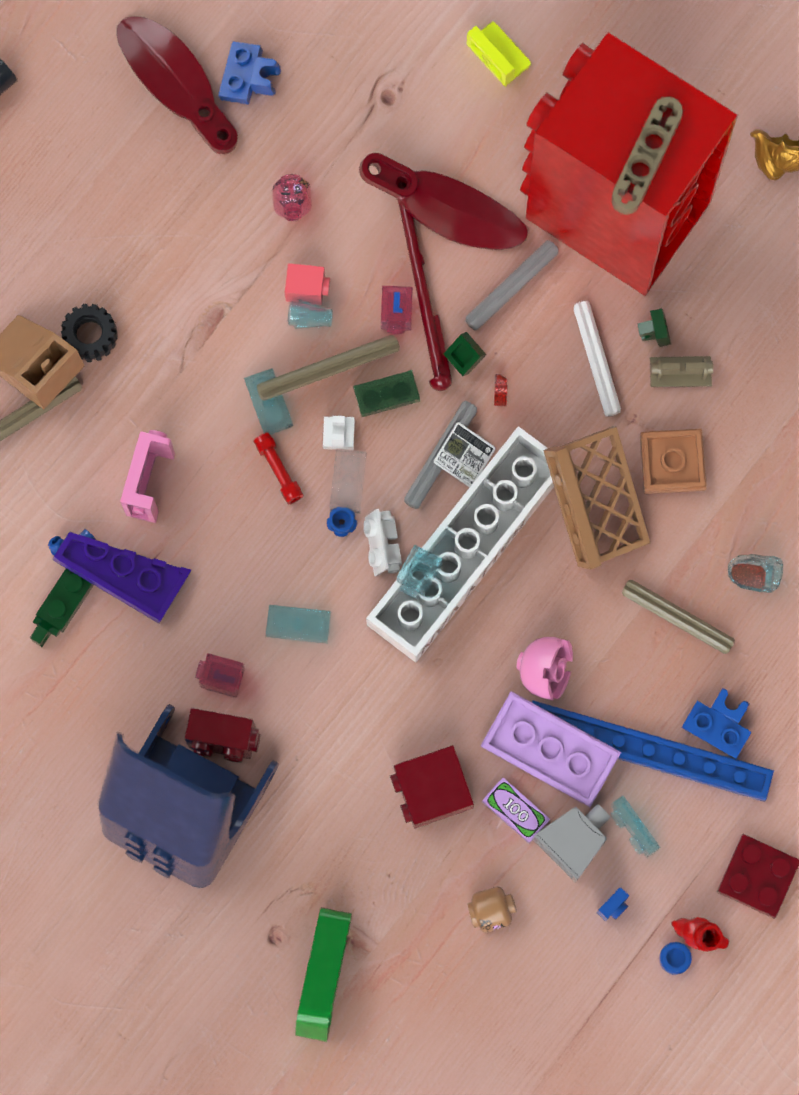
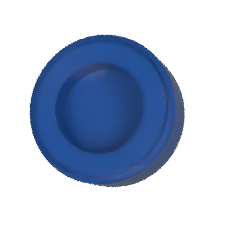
[659,942,692,975]

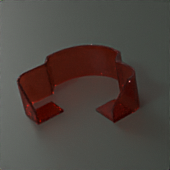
[494,374,508,406]

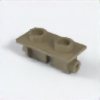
[650,356,713,387]

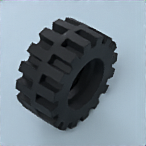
[61,304,117,362]

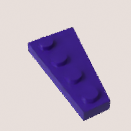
[53,532,191,624]

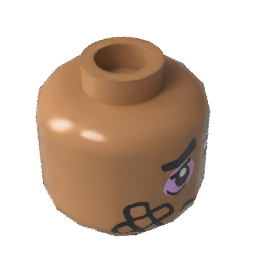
[468,887,517,932]

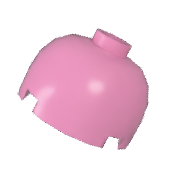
[517,637,573,700]

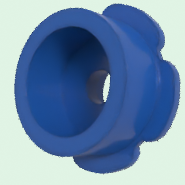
[327,507,357,537]

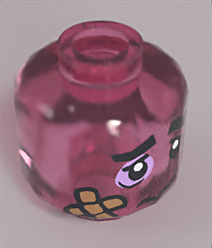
[272,174,312,221]

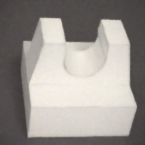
[323,416,355,450]

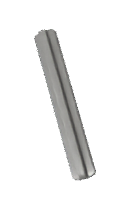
[465,240,559,330]
[404,401,477,509]

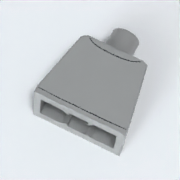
[533,804,611,882]

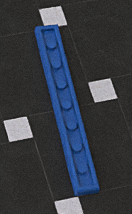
[532,700,774,802]

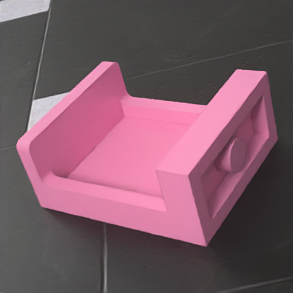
[120,430,175,523]

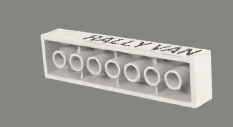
[366,426,554,662]

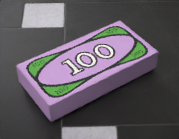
[482,778,550,843]

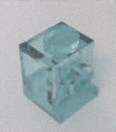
[397,544,442,598]

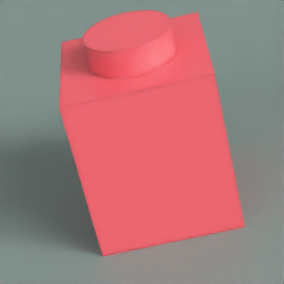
[285,263,330,305]

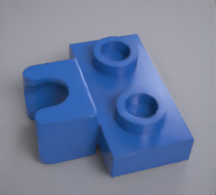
[218,41,281,104]
[681,688,752,759]

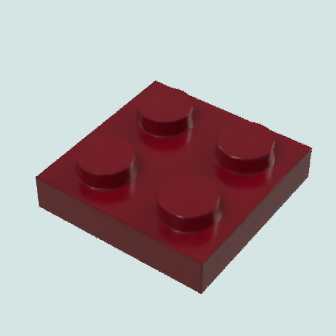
[717,834,799,919]

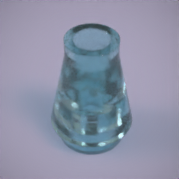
[288,299,333,329]

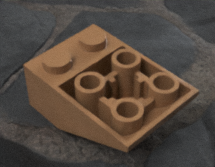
[0,315,84,410]

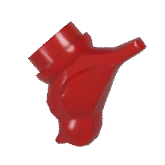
[671,917,729,952]

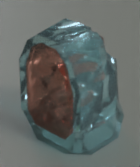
[728,554,783,593]

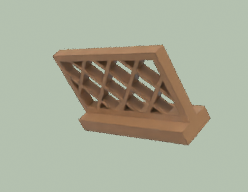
[543,426,650,569]

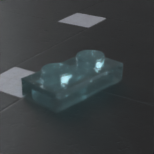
[244,368,293,435]
[266,605,331,644]
[610,796,660,858]

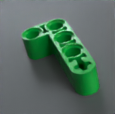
[295,907,352,1042]

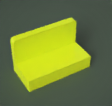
[466,22,531,86]

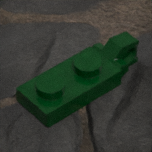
[30,569,94,647]

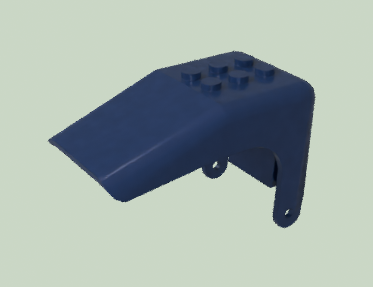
[98,704,279,888]

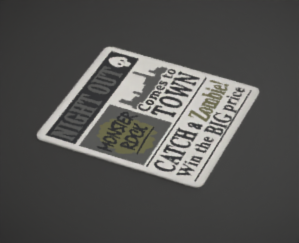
[434,422,495,487]

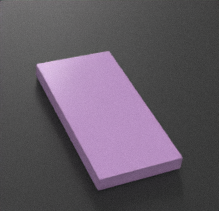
[481,691,621,808]

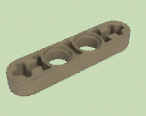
[612,97,683,215]

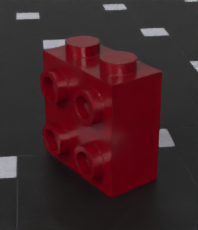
[184,708,261,763]
[390,745,474,829]

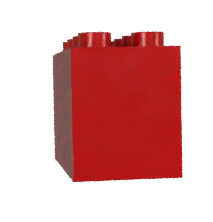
[520,32,738,296]

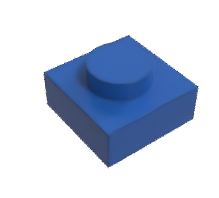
[597,887,629,922]

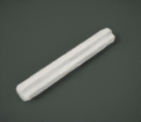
[574,301,621,417]

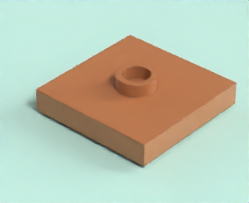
[640,429,706,494]

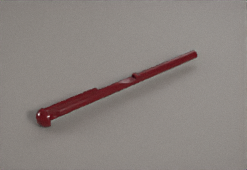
[396,179,452,391]

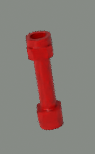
[253,432,304,504]

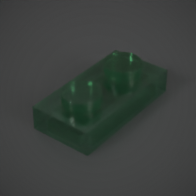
[353,370,420,418]

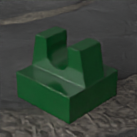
[637,308,671,347]
[443,332,486,376]

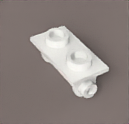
[363,509,402,576]

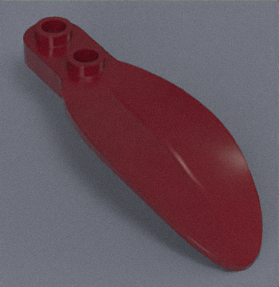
[116,16,238,154]
[359,153,528,250]

